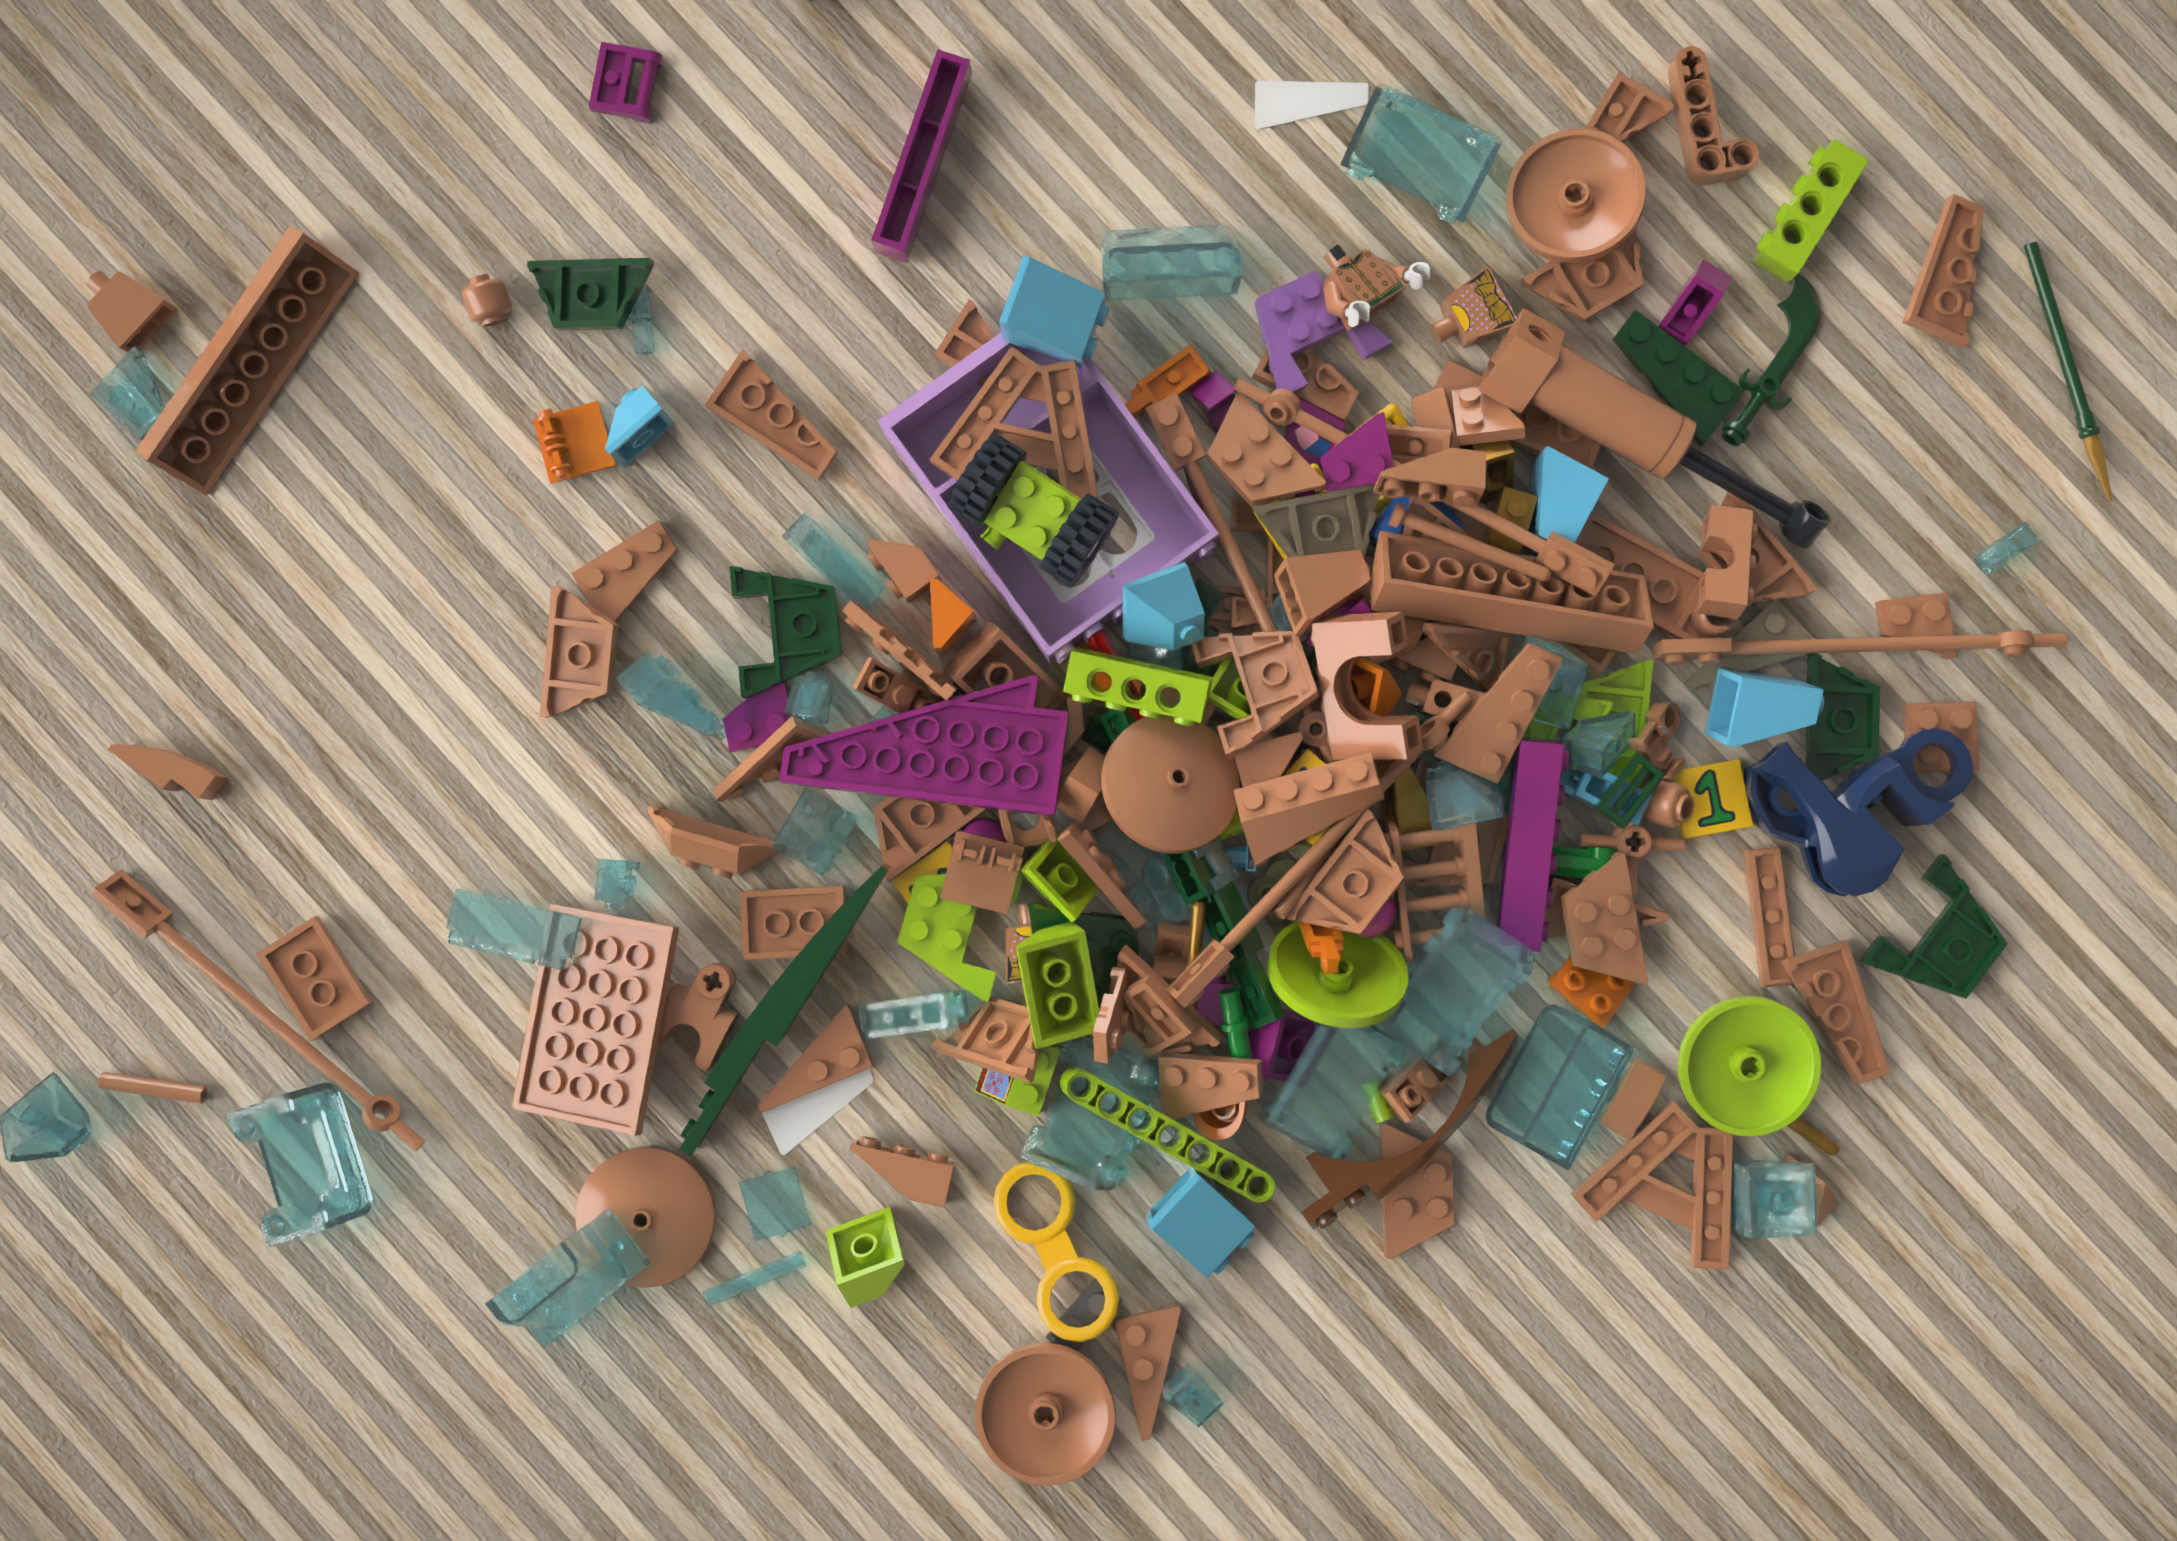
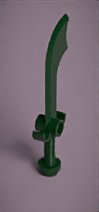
[1722,273,1820,446]

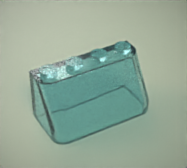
[1101,225,1242,301]
[1486,1005,1636,1171]

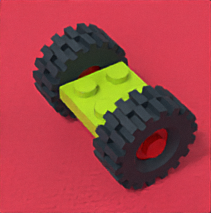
[948,433,1119,588]

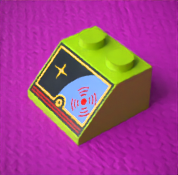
[975,1045,1061,1117]

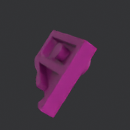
[1320,412,1394,492]
[722,682,793,753]

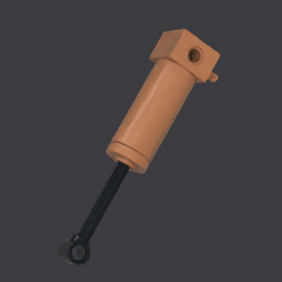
[1479,308,1831,549]

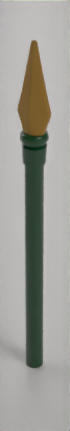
[2024,242,2112,501]

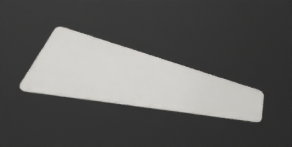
[1255,81,1369,129]
[762,1069,874,1155]

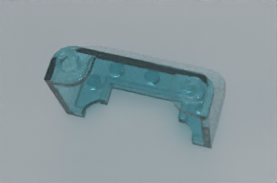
[1340,83,1502,224]
[1260,1024,1405,1159]
[227,1082,372,1247]

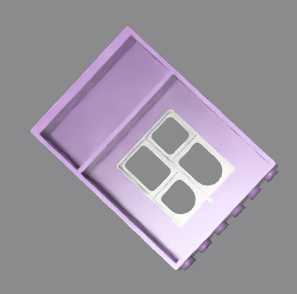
[877,332,1219,665]

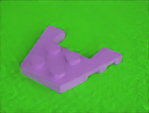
[1254,271,1392,394]

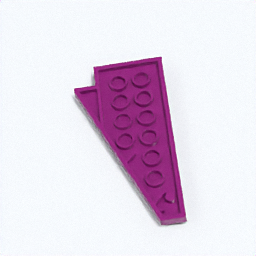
[779,675,1070,817]

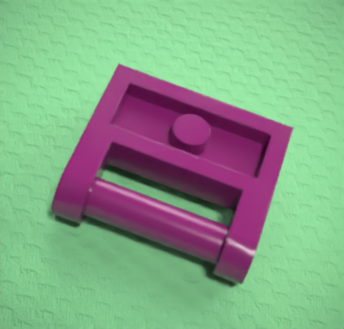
[588,42,663,123]

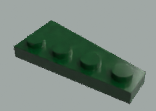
[1612,310,1744,447]

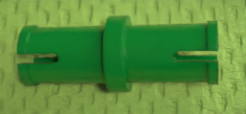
[1218,987,1253,1059]

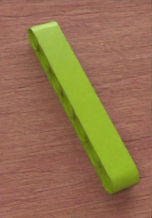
[1060,1066,1275,1203]

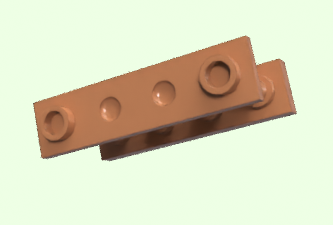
[1383,809,1489,963]

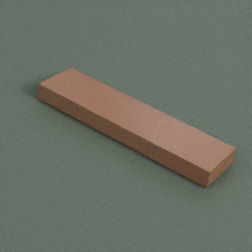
[1744,847,1795,987]

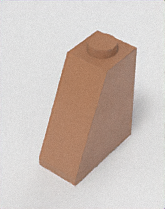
[1274,550,1371,636]

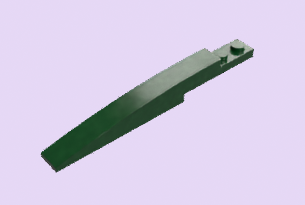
[1100,707,1285,1030]
[679,863,891,1156]

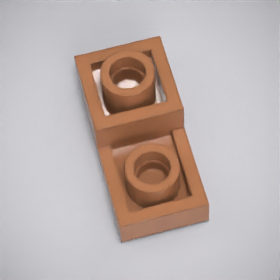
[1598,1058,1666,1139]

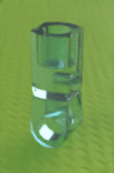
[1974,521,2040,574]

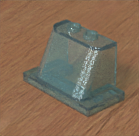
[485,1208,651,1347]

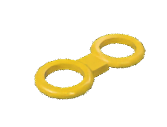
[993,1160,1120,1342]

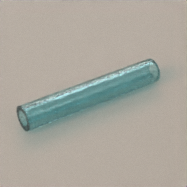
[703,1251,806,1307]

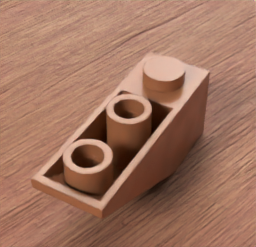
[1373,448,1486,507]
[850,1136,955,1208]

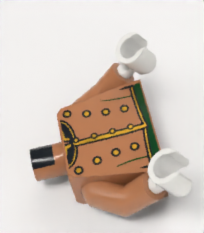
[1322,245,1430,332]

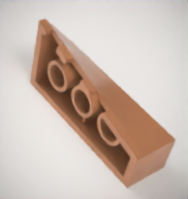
[1233,752,1385,867]

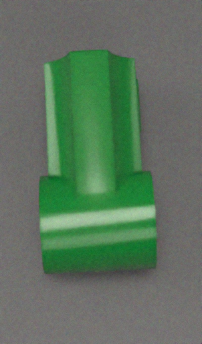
[1549,845,1618,879]

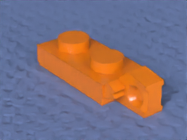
[1124,344,1211,418]
[1297,921,1344,974]

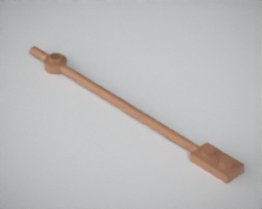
[1233,377,1615,597]
[1145,393,1339,764]
[1653,630,2068,665]
[1166,691,1473,1008]
[93,870,425,1151]

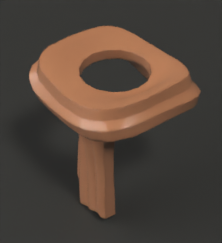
[999,810,1057,847]

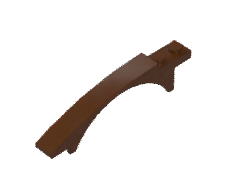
[1301,1028,1519,1230]

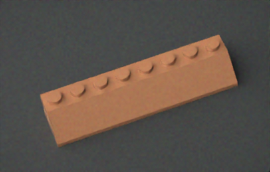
[136,226,359,496]
[1370,531,1654,654]

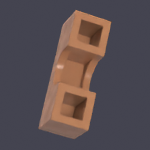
[1697,505,1758,619]

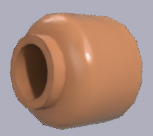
[462,274,512,327]
[1643,780,1694,828]

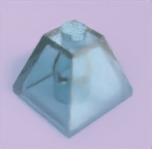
[1425,761,1506,831]
[0,1072,92,1163]

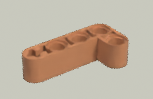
[1668,46,1759,185]

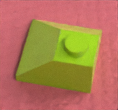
[1020,833,1100,922]
[825,1206,905,1308]

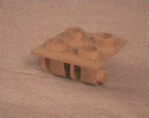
[940,831,1024,914]

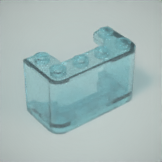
[1380,904,1535,1077]

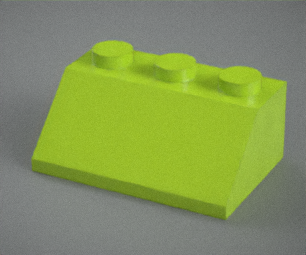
[1016,922,1100,1049]

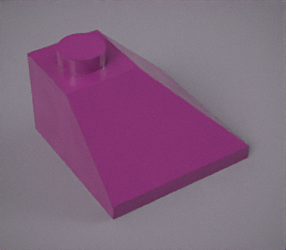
[1248,1009,1326,1087]

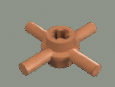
[1578,823,1685,894]

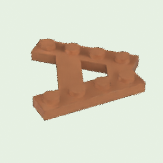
[929,346,1098,499]
[1570,1101,1733,1269]

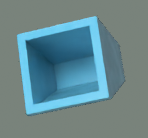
[999,255,1110,368]
[1526,446,1609,557]
[1704,667,1824,747]
[1146,1167,1255,1278]

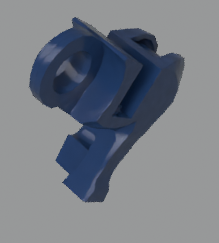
[1744,728,1973,897]

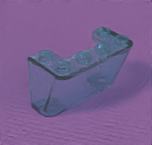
[1020,1034,1160,1190]

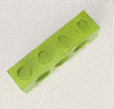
[1753,139,1869,283]
[1063,647,1213,726]

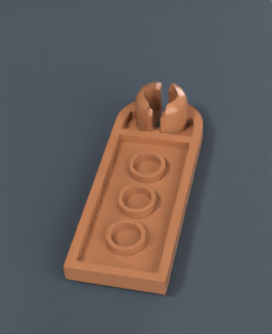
[1575,512,1737,639]

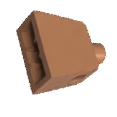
[87,271,177,356]

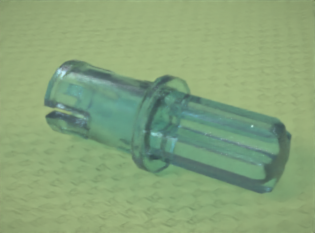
[628,285,655,355]

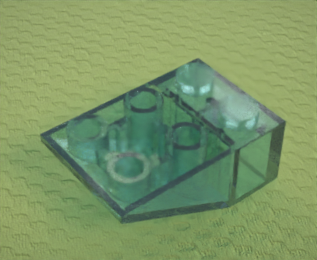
[616,652,726,741]

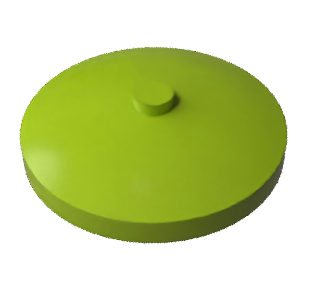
[1267,921,1409,1028]
[1678,996,1821,1136]

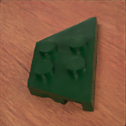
[527,258,654,331]
[1806,653,1880,781]

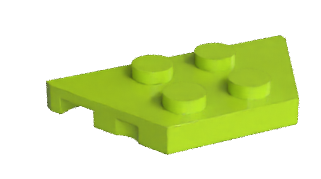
[1572,659,1654,788]

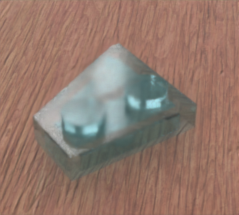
[90,346,165,440]

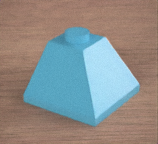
[605,386,675,467]
[1123,562,1205,650]

